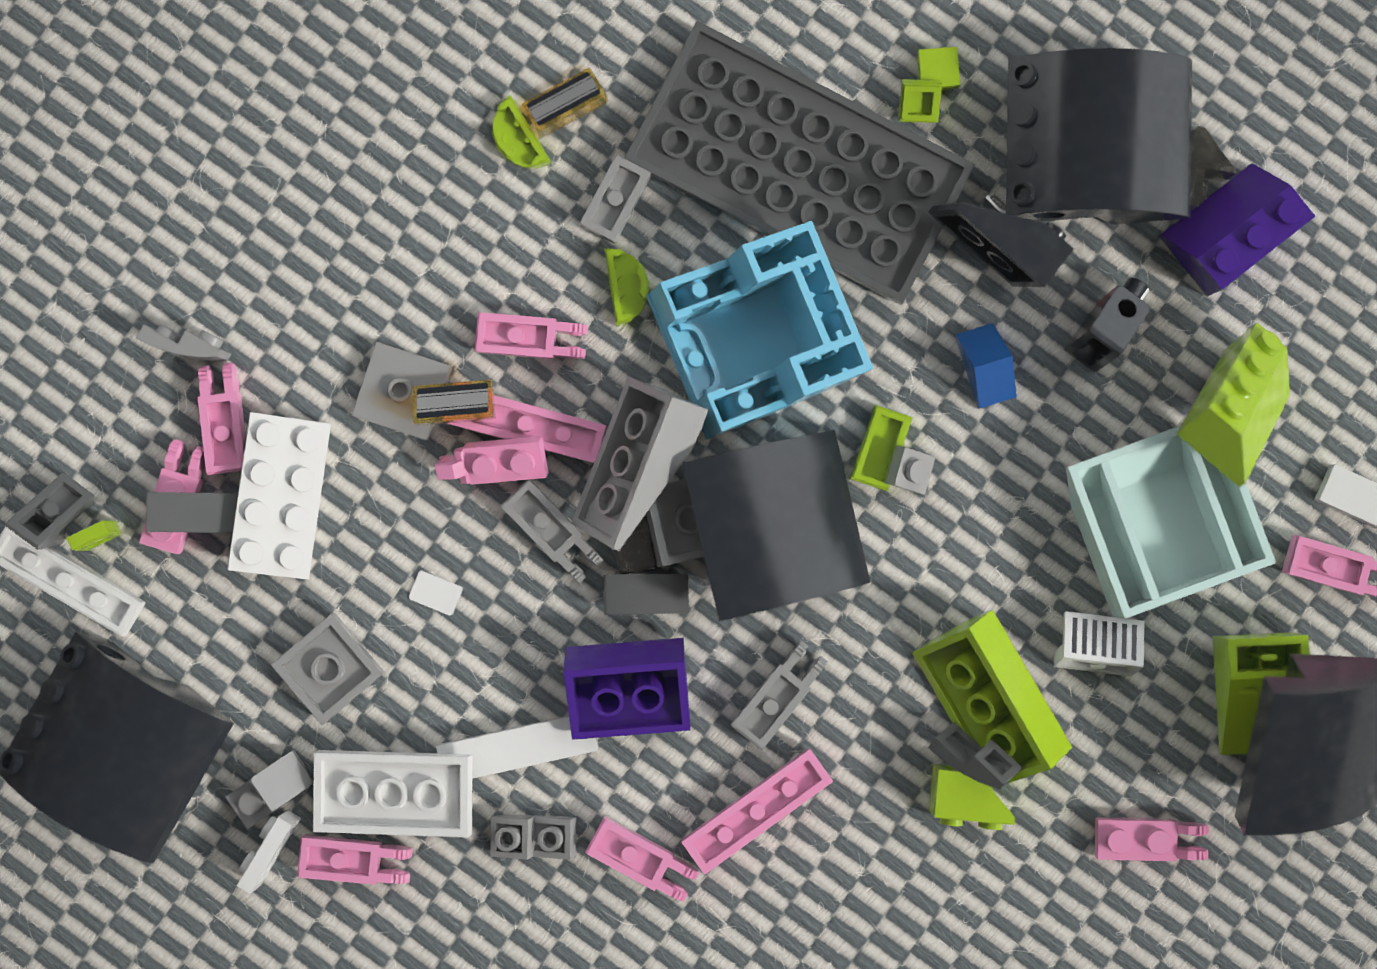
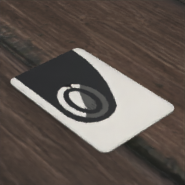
[985,192,1006,213]

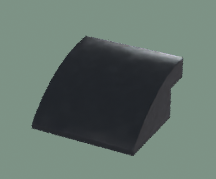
[682,430,870,622]
[1235,654,1377,836]

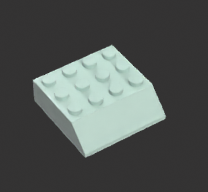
[1066,425,1276,619]

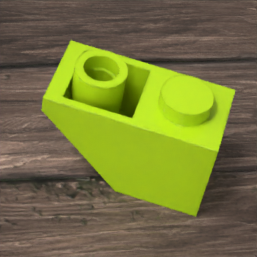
[929,764,1015,830]

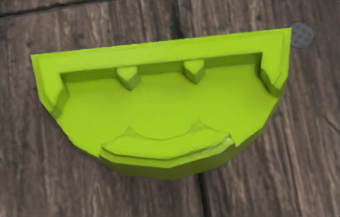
[492,95,552,169]
[604,248,649,327]

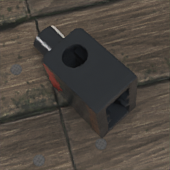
[1064,277,1151,372]

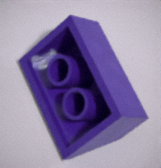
[1159,163,1315,297]
[563,638,691,740]

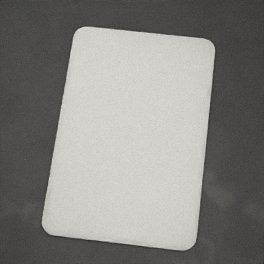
[409,571,463,616]

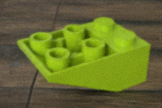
[1212,632,1310,755]

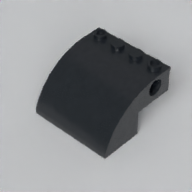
[1006,48,1192,225]
[0,631,234,863]

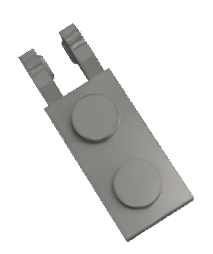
[501,479,603,583]
[730,640,827,750]

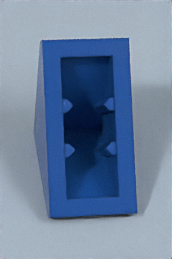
[955,323,1017,409]

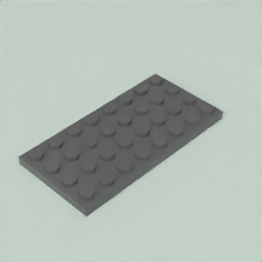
[624,21,975,305]

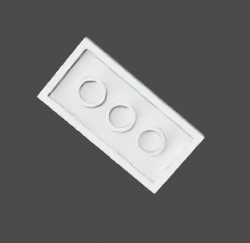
[227,412,331,580]
[313,750,472,838]

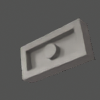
[580,154,651,244]

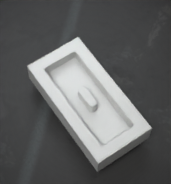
[237,810,301,894]

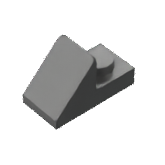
[225,750,314,829]

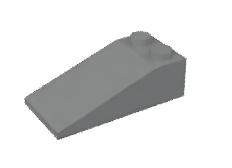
[571,377,708,551]

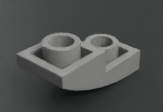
[136,324,231,361]
[490,815,576,860]

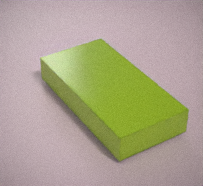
[849,405,912,492]

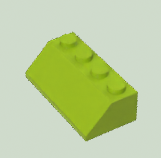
[1177,322,1290,488]
[912,609,1073,789]

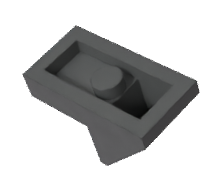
[6,472,94,550]

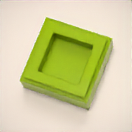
[917,46,961,90]
[898,79,942,123]
[66,520,122,551]

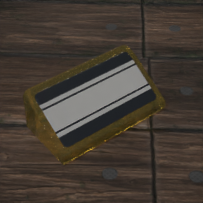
[521,67,608,139]
[413,379,496,426]

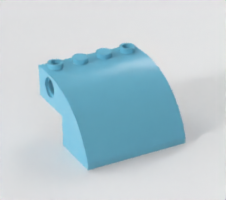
[646,221,874,440]

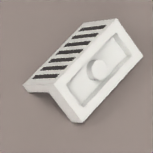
[1054,611,1144,677]

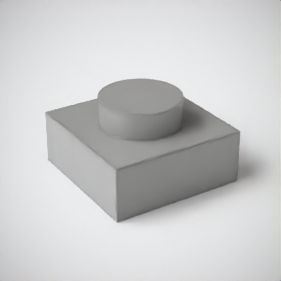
[885,446,935,495]

